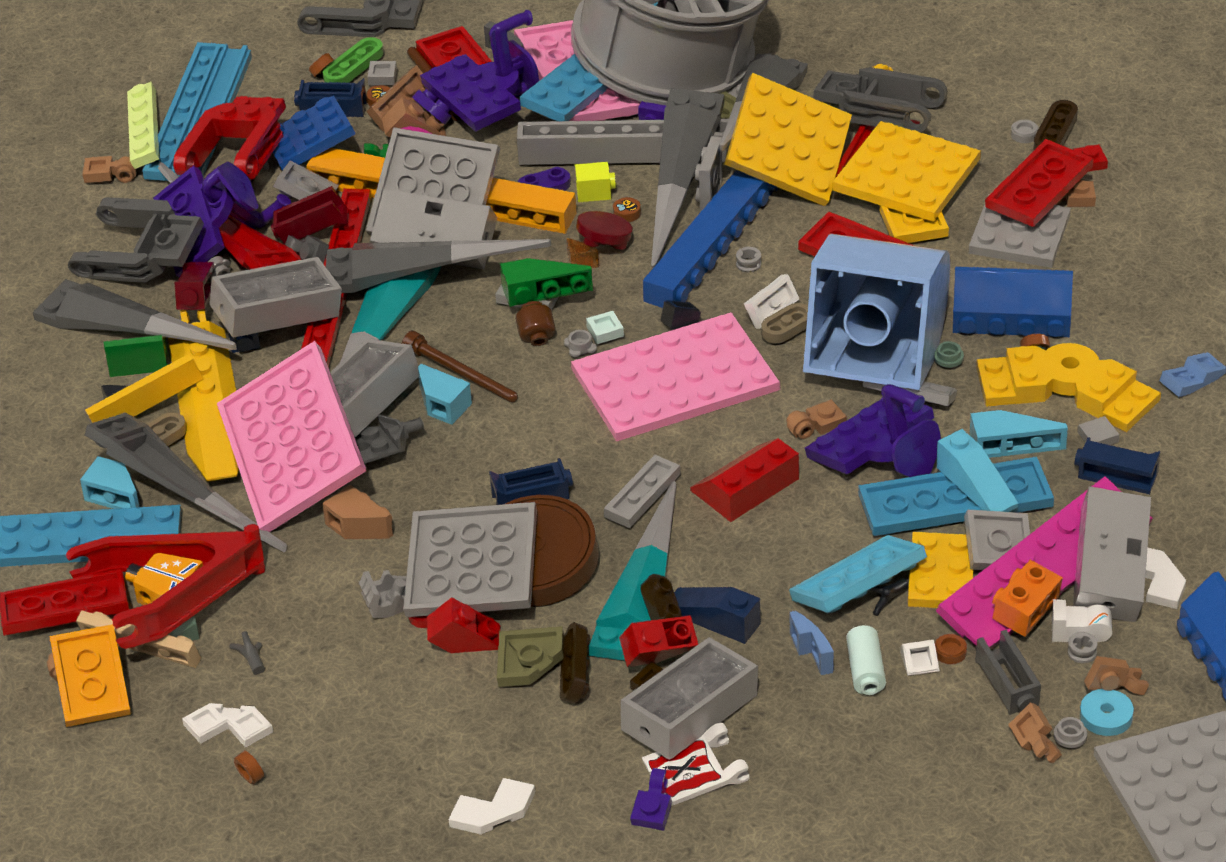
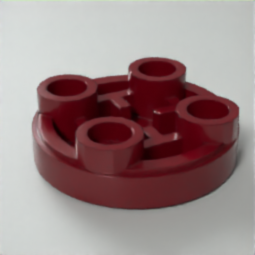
[576,211,633,249]

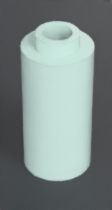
[846,625,886,695]

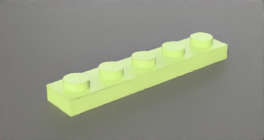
[127,82,159,169]

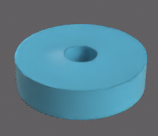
[1080,689,1134,736]

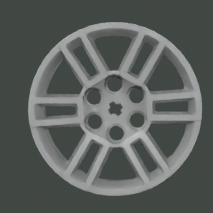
[571,0,769,105]

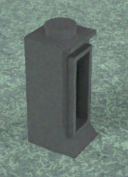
[975,630,1041,715]

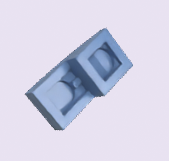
[1159,352,1226,397]
[789,611,834,675]

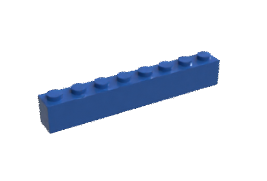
[643,170,779,308]

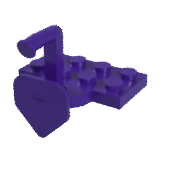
[420,10,539,131]
[153,161,291,277]
[805,384,941,477]

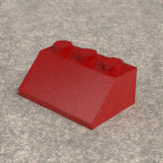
[690,438,799,522]

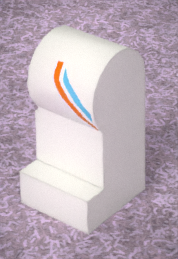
[1052,599,1112,642]

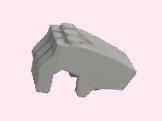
[359,570,407,618]

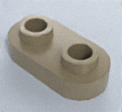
[761,303,808,343]
[147,412,187,446]

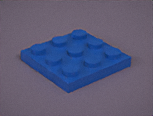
[273,95,356,171]

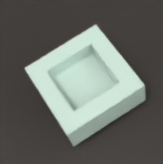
[586,311,624,344]

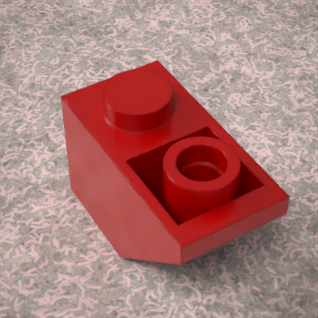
[427,597,500,653]
[619,615,698,667]

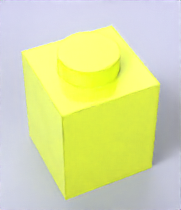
[575,162,616,202]

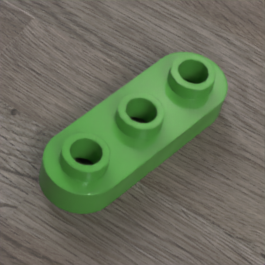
[323,37,383,83]

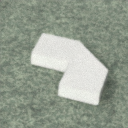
[1129,548,1186,609]
[182,703,273,747]
[449,778,535,834]

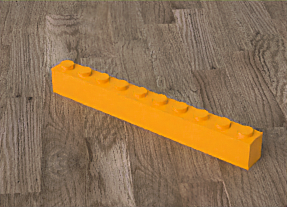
[307,148,577,234]

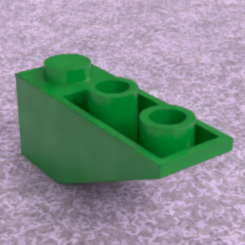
[500,258,593,307]

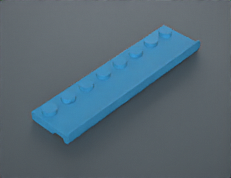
[143,42,252,181]

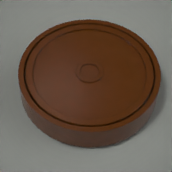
[505,495,599,607]

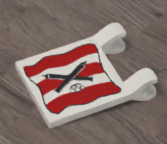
[642,723,750,806]

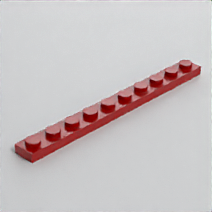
[301,188,372,368]

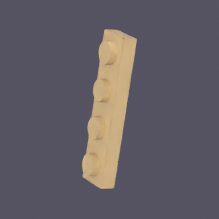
[76,610,201,668]

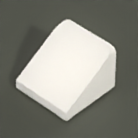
[900,640,940,676]

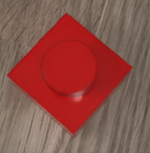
[1073,144,1108,172]

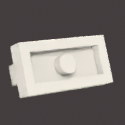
[744,274,799,329]

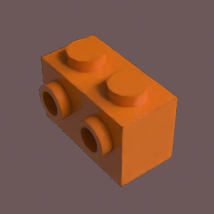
[992,560,1063,637]

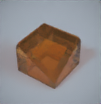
[566,238,599,268]

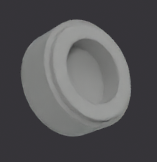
[1011,120,1039,143]

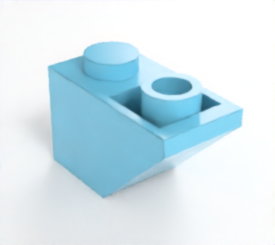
[418,364,472,425]

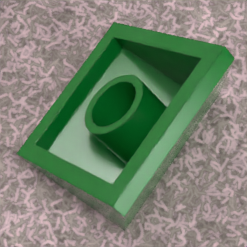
[103,335,168,377]

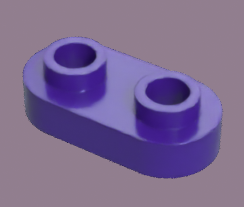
[412,88,452,125]
[518,167,571,191]

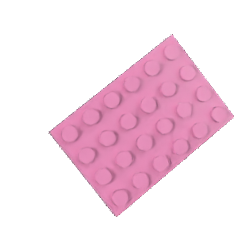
[514,20,641,121]
[571,312,780,441]
[217,341,367,532]

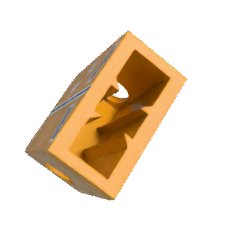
[125,553,203,605]

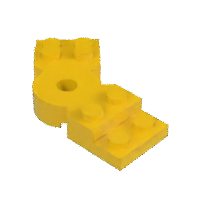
[976,343,1161,432]

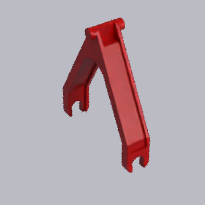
[66,524,266,649]

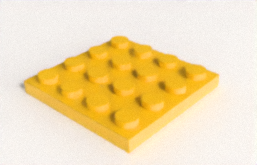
[724,73,852,206]
[833,121,981,222]

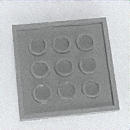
[366,127,500,235]
[403,502,537,617]

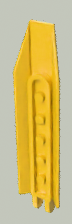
[168,309,239,481]

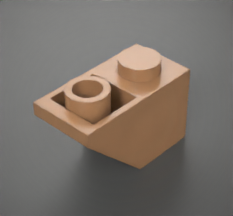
[382,97,446,138]
[322,485,393,539]

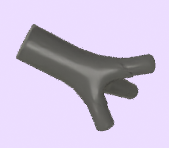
[229,631,265,675]

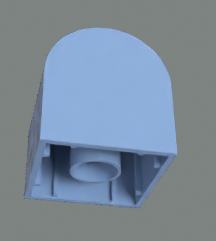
[803,234,950,390]

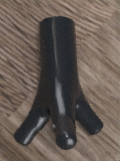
[869,579,909,616]

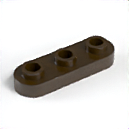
[1033,100,1078,150]
[641,574,689,660]
[560,622,590,704]

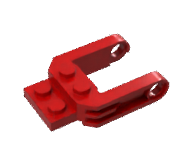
[173,96,286,179]

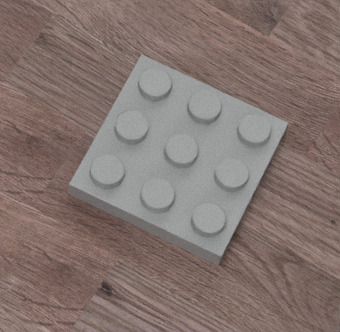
[969,194,1071,268]

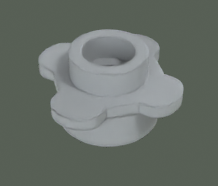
[564,330,597,357]

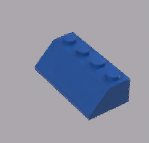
[953,267,1073,337]
[1177,571,1226,701]

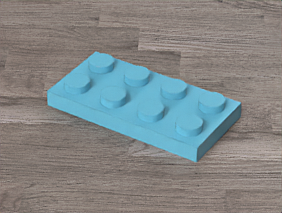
[789,535,927,613]

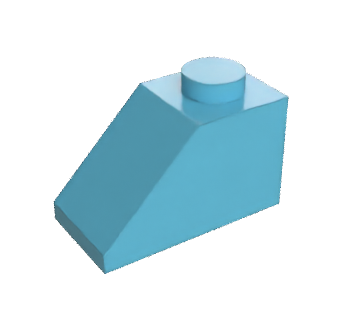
[80,456,139,509]

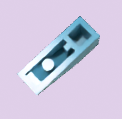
[970,410,1068,458]
[937,429,1018,512]

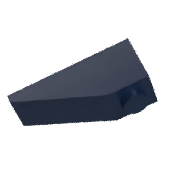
[674,587,761,644]

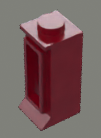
[271,186,348,244]
[174,262,214,310]

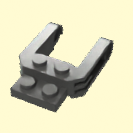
[297,0,423,37]
[813,67,948,133]
[68,197,204,283]

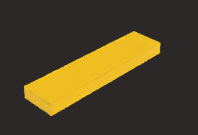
[85,353,203,423]

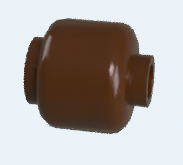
[515,301,556,346]

